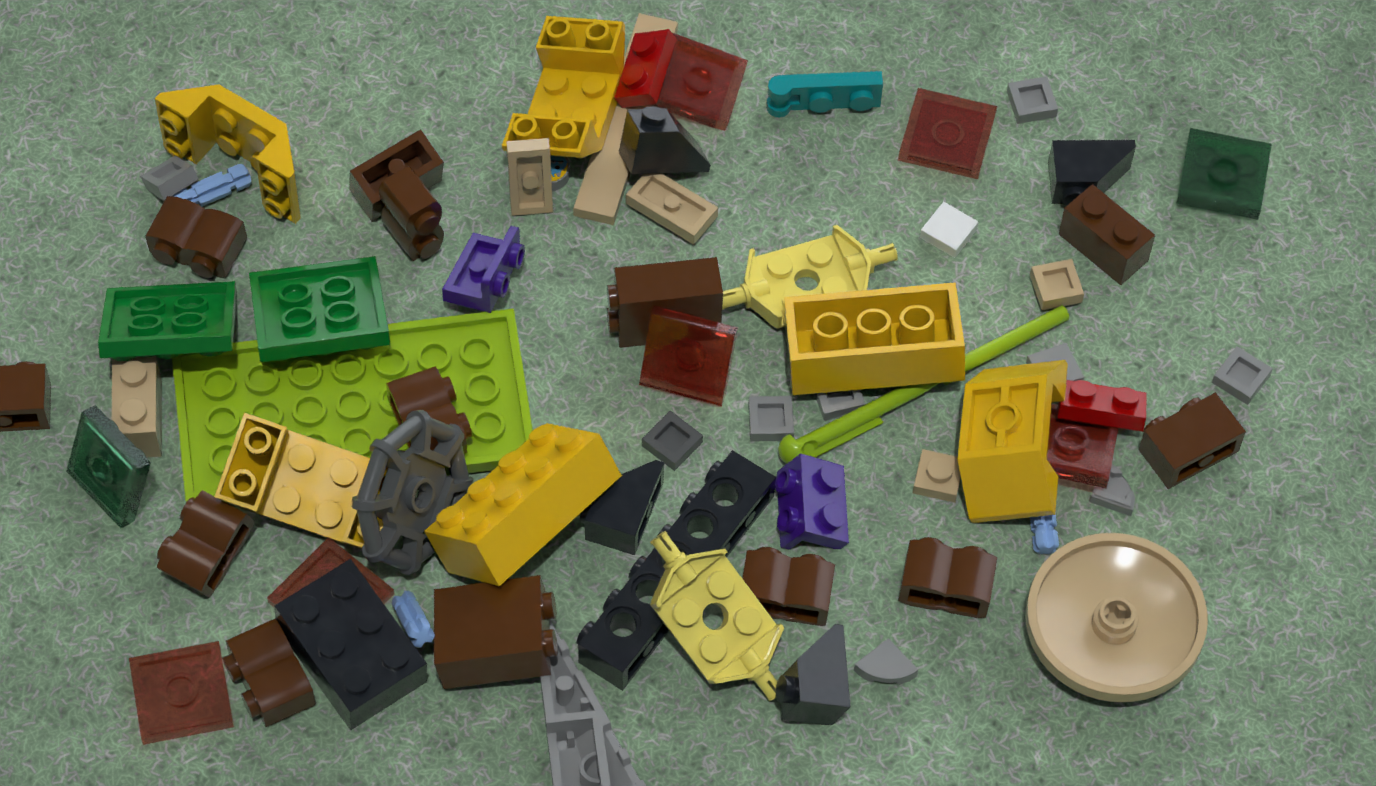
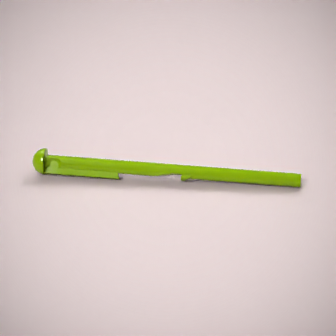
[778,305,1070,464]

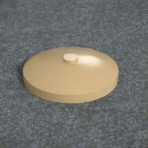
[1026,533,1208,702]

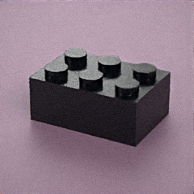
[274,559,427,730]

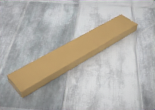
[573,13,678,225]

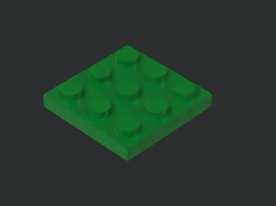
[249,256,390,362]
[98,281,237,361]

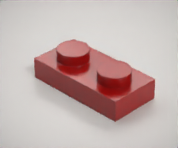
[614,29,677,108]
[1057,380,1147,432]

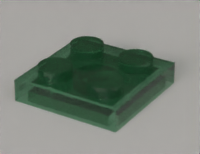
[1176,128,1272,220]
[66,405,151,528]

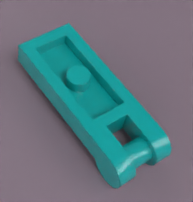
[766,71,883,118]

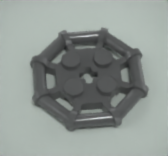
[351,410,473,575]

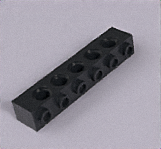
[576,450,776,691]

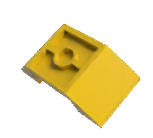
[502,16,625,158]
[155,84,301,224]
[957,360,1068,523]
[214,412,388,549]

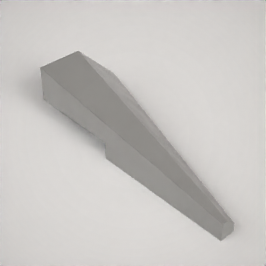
[540,619,646,786]

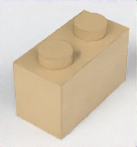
[111,356,162,459]

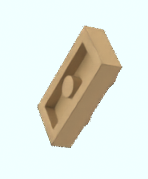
[506,138,553,216]
[626,173,718,245]

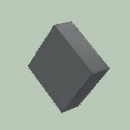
[642,411,703,471]

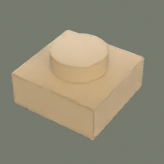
[1030,259,1084,310]
[913,449,961,503]

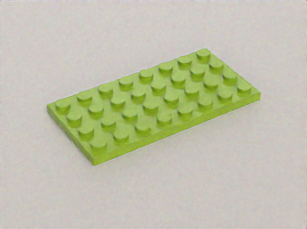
[172,308,533,504]

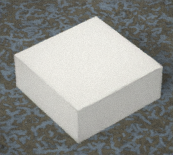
[920,201,979,258]

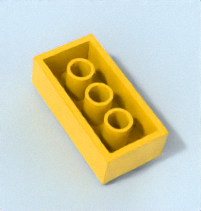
[784,282,965,395]
[424,423,622,586]

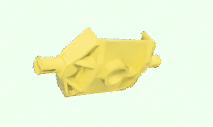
[722,225,898,329]
[650,531,784,701]

